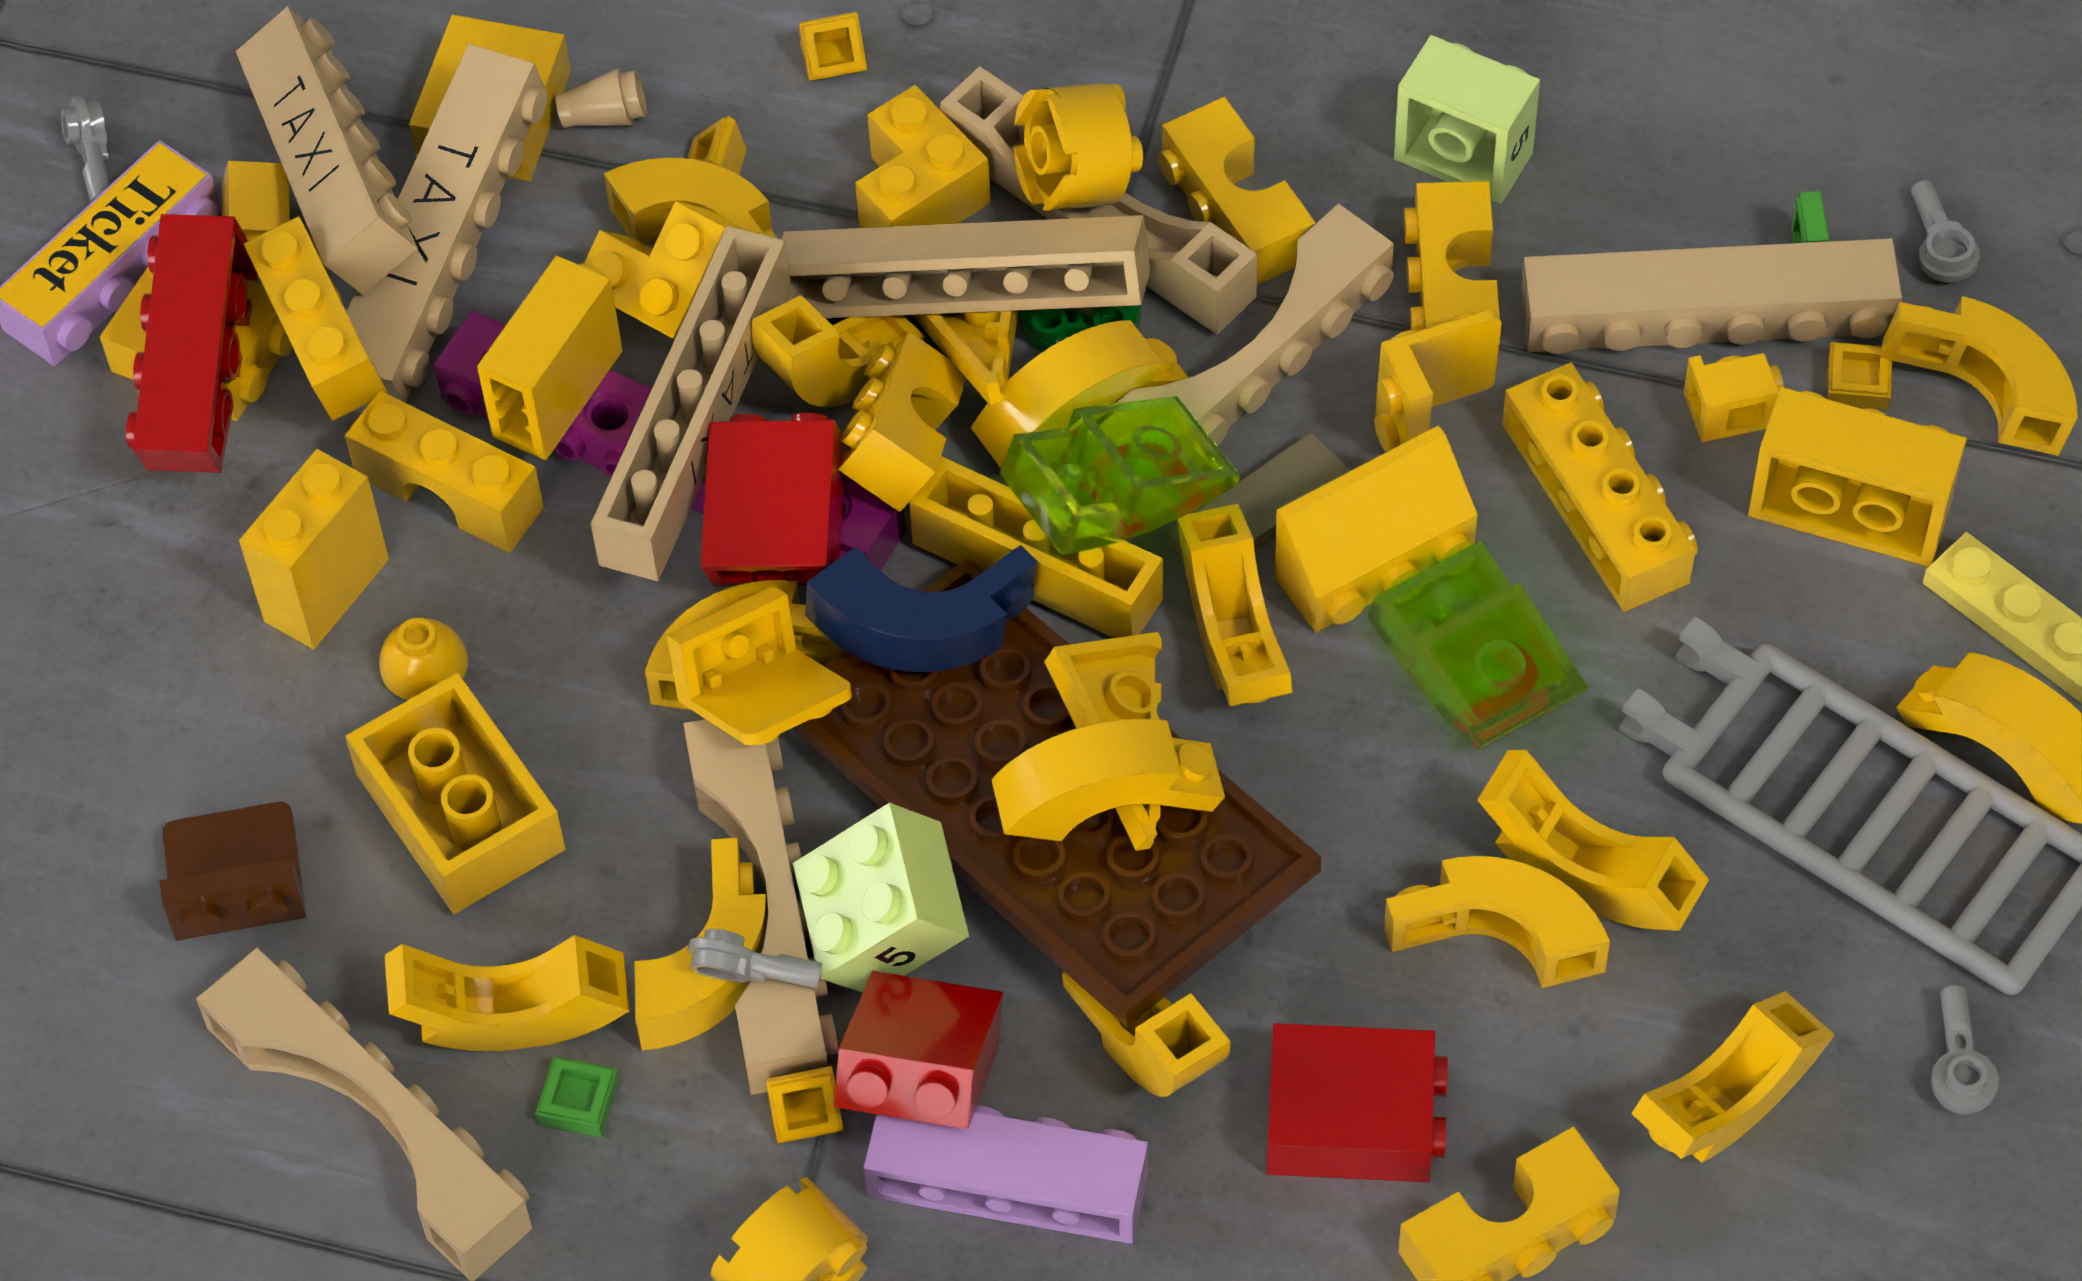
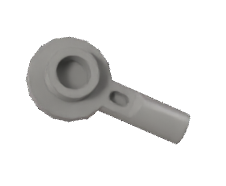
[61,95,110,203]
[1911,180,1980,283]
[687,929,822,989]
[1930,985,1999,1115]

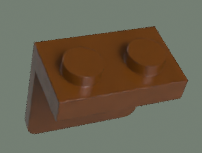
[160,802,307,941]

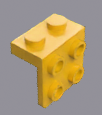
[1374,310,1502,452]
[666,586,852,745]

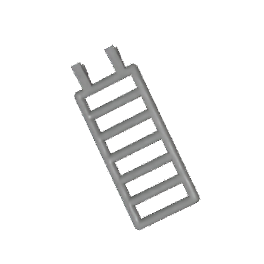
[1618,616,2082,996]

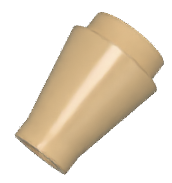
[556,67,647,129]

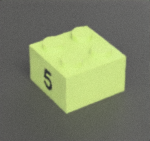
[1394,35,1540,204]
[793,803,969,993]

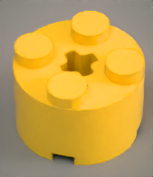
[1014,83,1143,211]
[710,1177,868,1281]

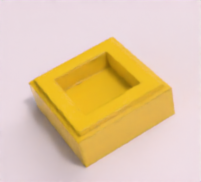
[1826,342,1892,410]

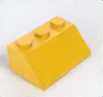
[1275,425,1478,633]

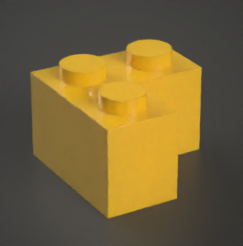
[855,85,991,228]
[584,201,748,339]

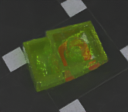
[1000,396,1241,555]
[1367,540,1588,751]

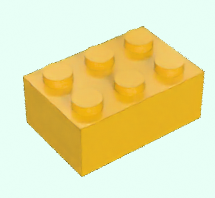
[1748,387,1967,567]
[345,672,566,915]

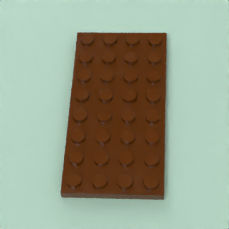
[791,559,1321,1027]

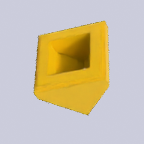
[799,11,867,81]
[687,115,747,175]
[765,1066,844,1144]

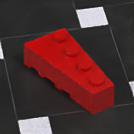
[126,214,258,473]

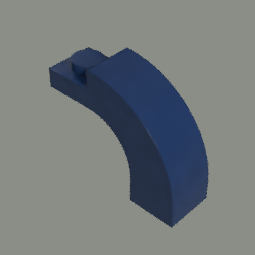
[805,545,1038,672]

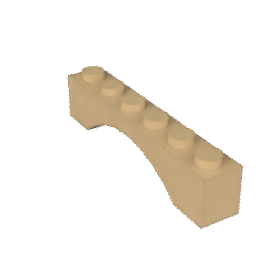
[940,66,1257,335]
[1089,203,1394,504]
[683,719,839,1095]
[196,948,533,1281]

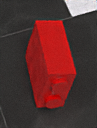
[700,413,846,587]
[834,971,1003,1129]
[1267,1023,1448,1183]

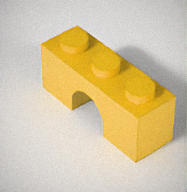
[1157,96,1316,285]
[1403,181,1500,365]
[243,216,388,421]
[838,331,966,512]
[345,391,544,553]
[1398,1126,1620,1281]

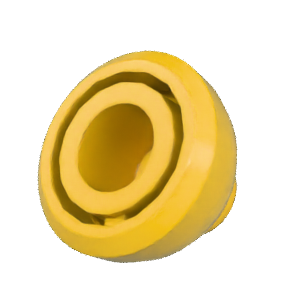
[379,617,468,700]

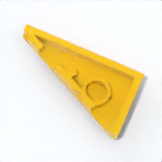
[912,310,1019,406]
[1044,632,1162,851]

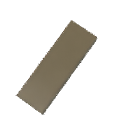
[1167,432,1350,560]

